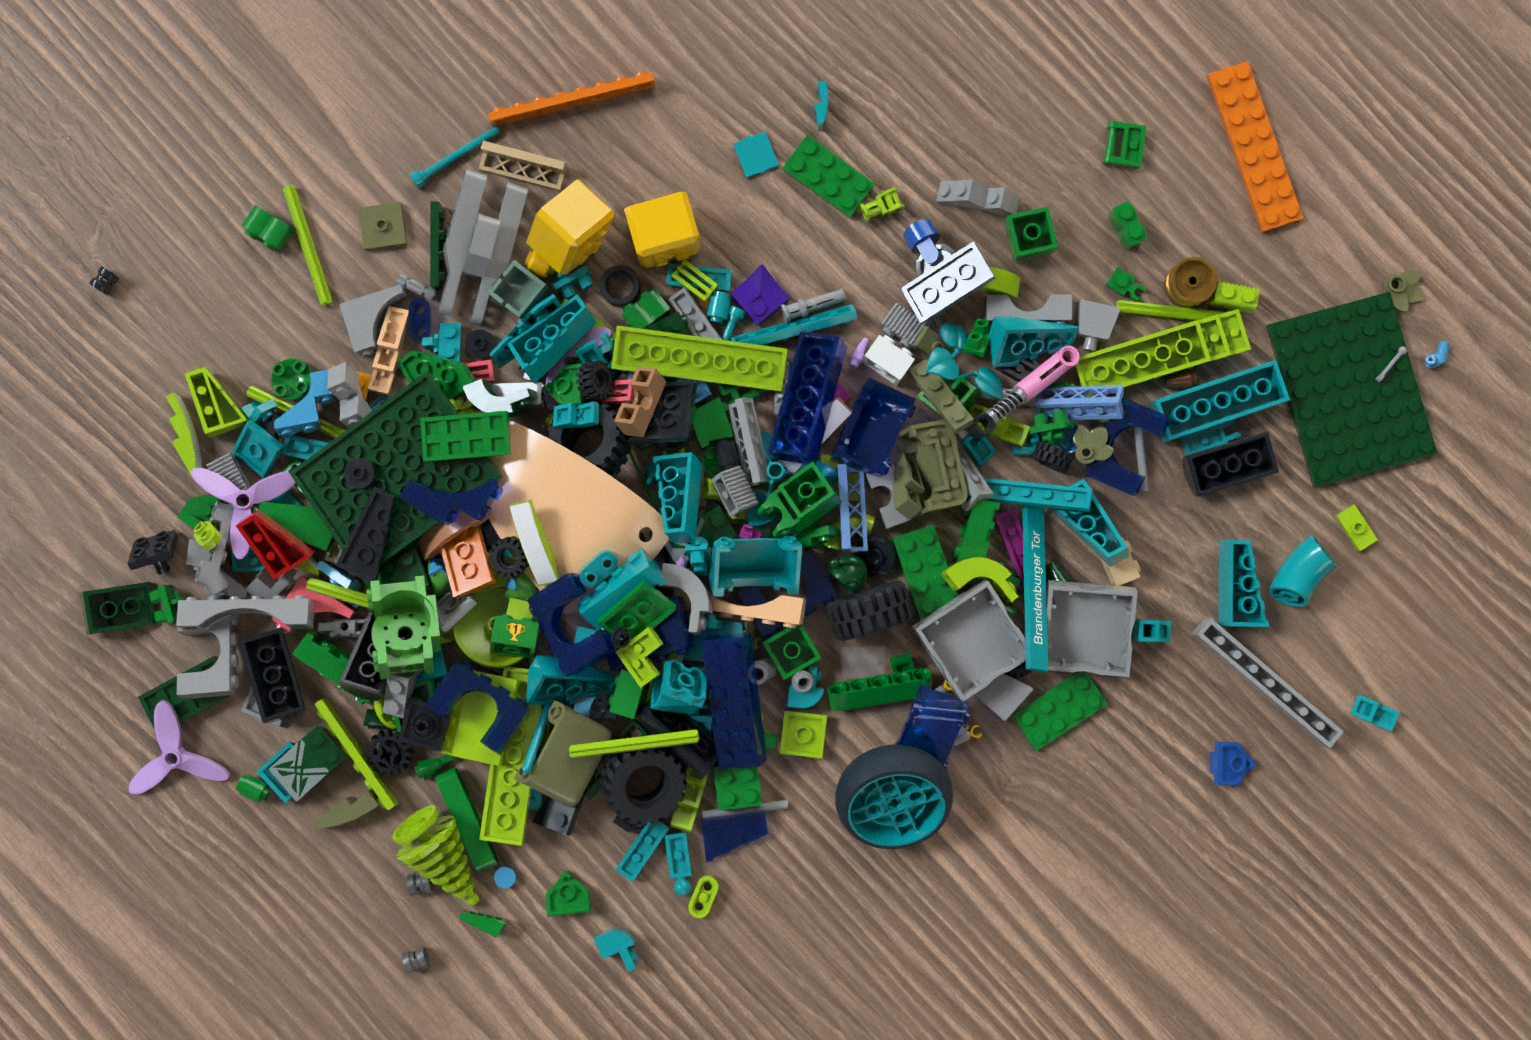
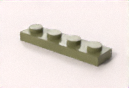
[908,359,974,434]

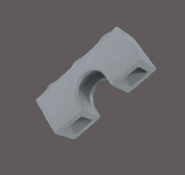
[863,460,911,530]

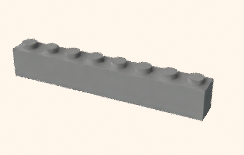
[1191,618,1344,748]

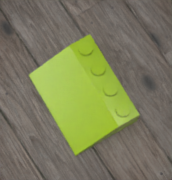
[437,666,520,766]

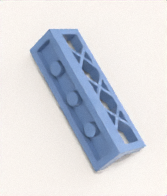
[1034,385,1124,420]
[837,464,868,553]

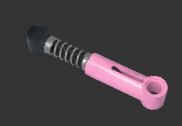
[967,346,1079,439]

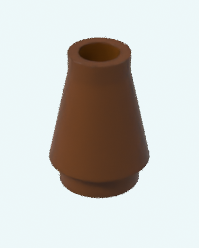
[1165,368,1197,389]

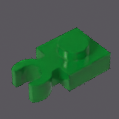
[1105,267,1146,302]

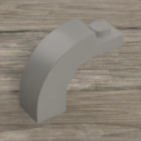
[662,563,713,635]

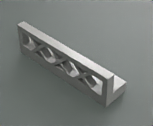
[728,398,770,487]
[955,437,994,511]

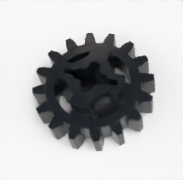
[365,729,414,777]

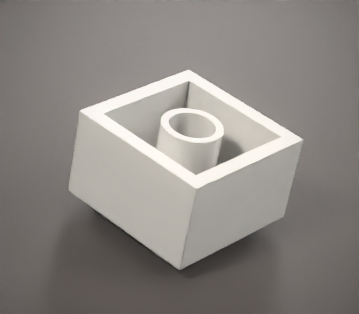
[862,335,915,386]

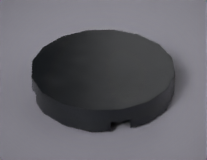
[854,534,897,576]

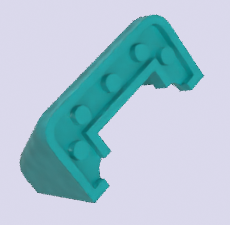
[707,536,802,597]

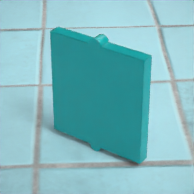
[733,132,779,178]

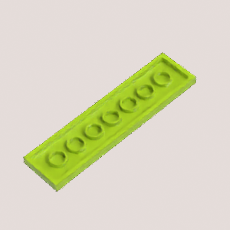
[611,325,788,391]
[479,667,543,846]

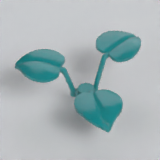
[926,320,1003,400]
[746,430,838,526]

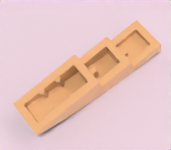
[368,306,410,397]

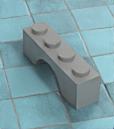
[984,294,1072,327]

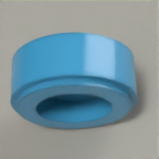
[494,866,517,888]

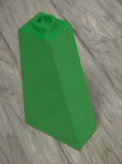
[253,502,334,552]

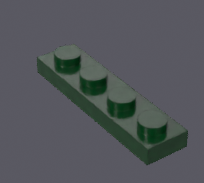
[430,201,446,290]

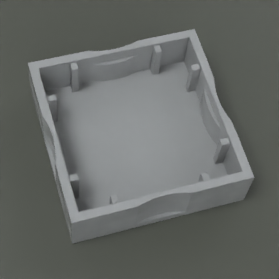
[912,579,1026,702]
[1046,580,1138,677]

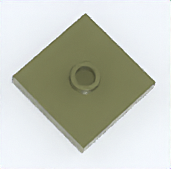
[359,202,408,251]

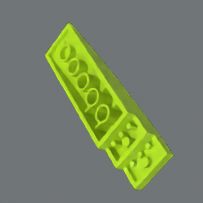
[1075,309,1251,398]

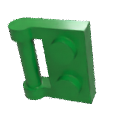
[1102,121,1146,169]

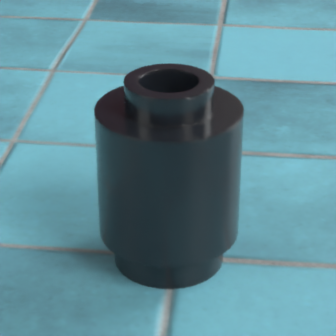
[713,439,740,471]

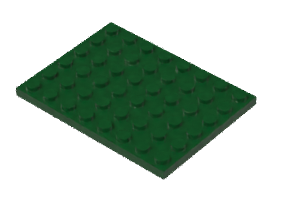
[1266,292,1438,488]
[289,371,503,566]

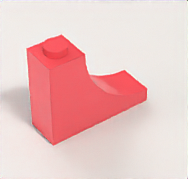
[271,576,359,632]

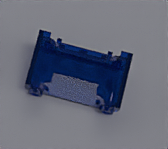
[829,377,916,478]
[894,684,971,769]

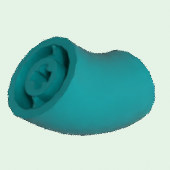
[1268,534,1337,607]

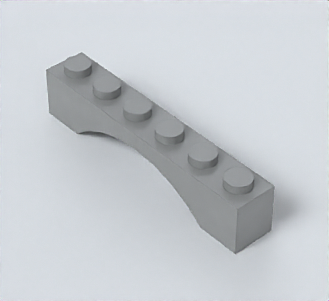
[176,595,315,631]

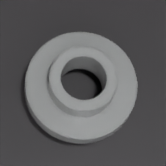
[792,671,813,692]

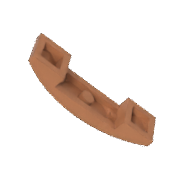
[418,498,492,561]

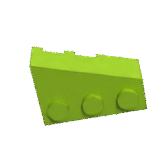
[184,367,248,438]

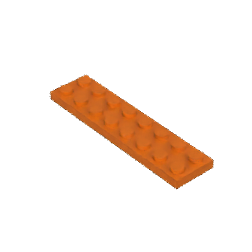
[1206,61,1303,233]

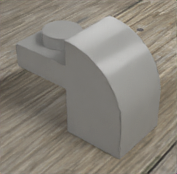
[245,567,297,599]

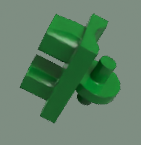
[963,319,991,357]
[1029,410,1074,446]
[149,584,187,623]

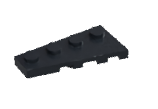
[336,487,396,583]
[532,777,592,836]

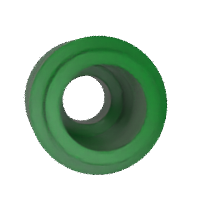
[236,775,271,803]

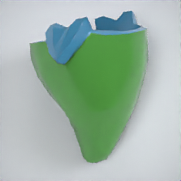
[428,558,451,598]
[504,572,545,608]

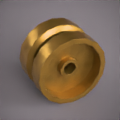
[1164,257,1218,308]

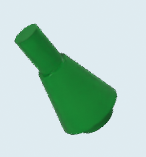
[414,755,455,781]

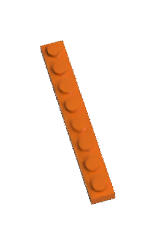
[488,72,655,127]

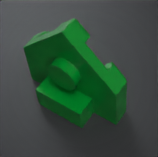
[543,363,585,405]
[177,494,221,529]
[545,870,591,917]

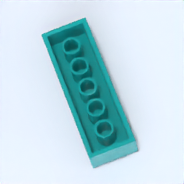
[1149,360,1290,443]

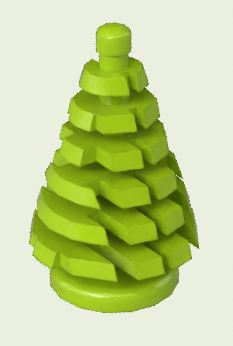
[392,805,480,906]

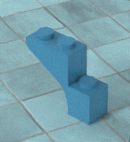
[274,370,338,437]

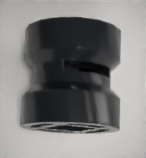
[89,266,120,296]

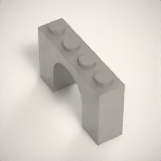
[177,614,239,699]

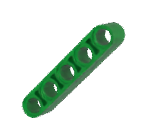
[827,668,933,711]
[435,767,499,873]

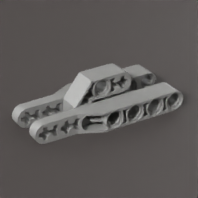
[438,169,528,325]

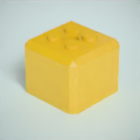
[526,179,614,275]
[624,191,701,268]

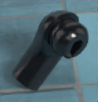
[613,816,645,833]

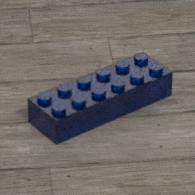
[768,332,848,464]
[702,632,767,769]

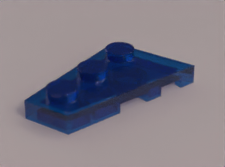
[701,811,768,863]

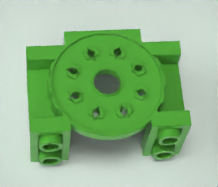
[367,575,441,679]

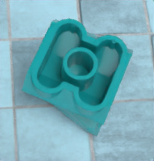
[651,660,707,714]

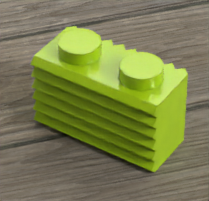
[1208,281,1260,313]

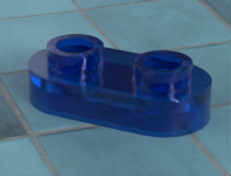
[409,298,432,341]

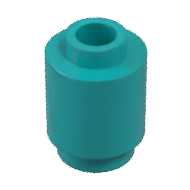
[707,291,731,324]

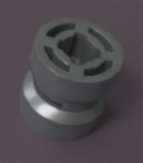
[407,873,434,896]
[402,946,430,974]

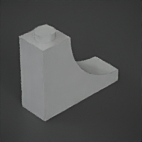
[339,285,407,357]

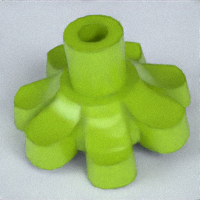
[450,397,474,414]

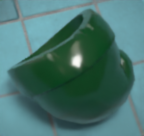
[827,554,868,593]

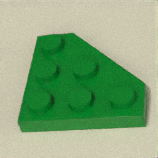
[397,350,476,400]

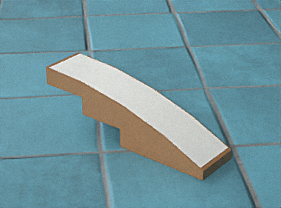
[777,397,854,473]

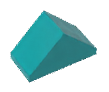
[959,426,996,467]

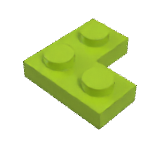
[616,626,663,688]

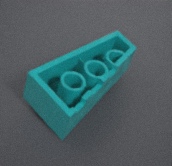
[506,294,597,384]
[653,452,702,544]
[1048,479,1129,567]
[1218,540,1269,627]
[577,548,666,630]

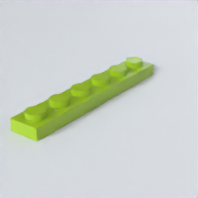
[315,698,399,811]

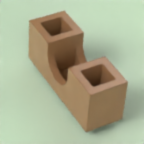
[614,366,666,437]

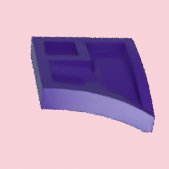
[730,264,790,327]

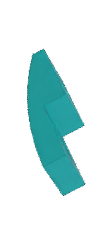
[814,80,828,130]
[553,402,599,428]
[1350,694,1400,732]

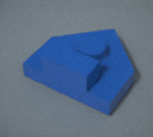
[1210,741,1257,786]

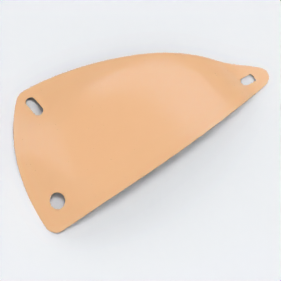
[470,407,669,614]

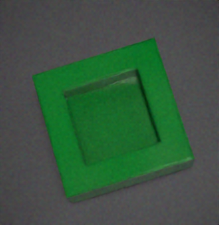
[889,652,914,673]

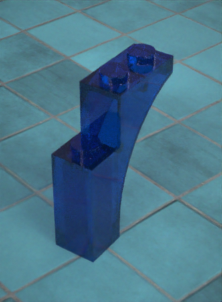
[399,478,504,526]

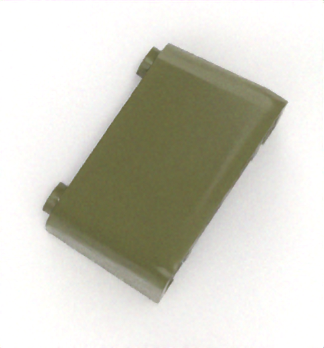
[895,420,968,518]
[514,700,611,807]

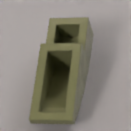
[893,452,925,519]
[311,790,379,829]

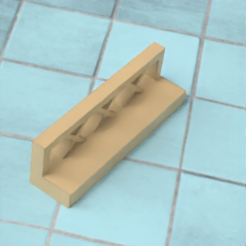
[479,141,567,191]

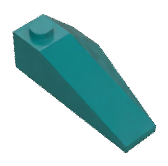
[490,294,561,368]
[989,316,1079,367]
[526,655,617,705]

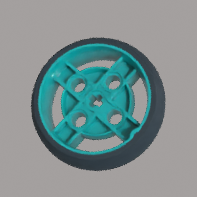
[835,745,953,849]

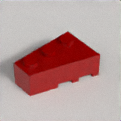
[236,509,315,580]

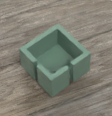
[487,260,552,321]

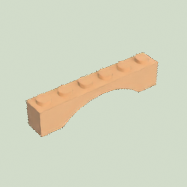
[673,588,806,628]

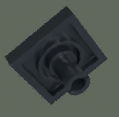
[127,530,178,575]
[398,698,453,752]

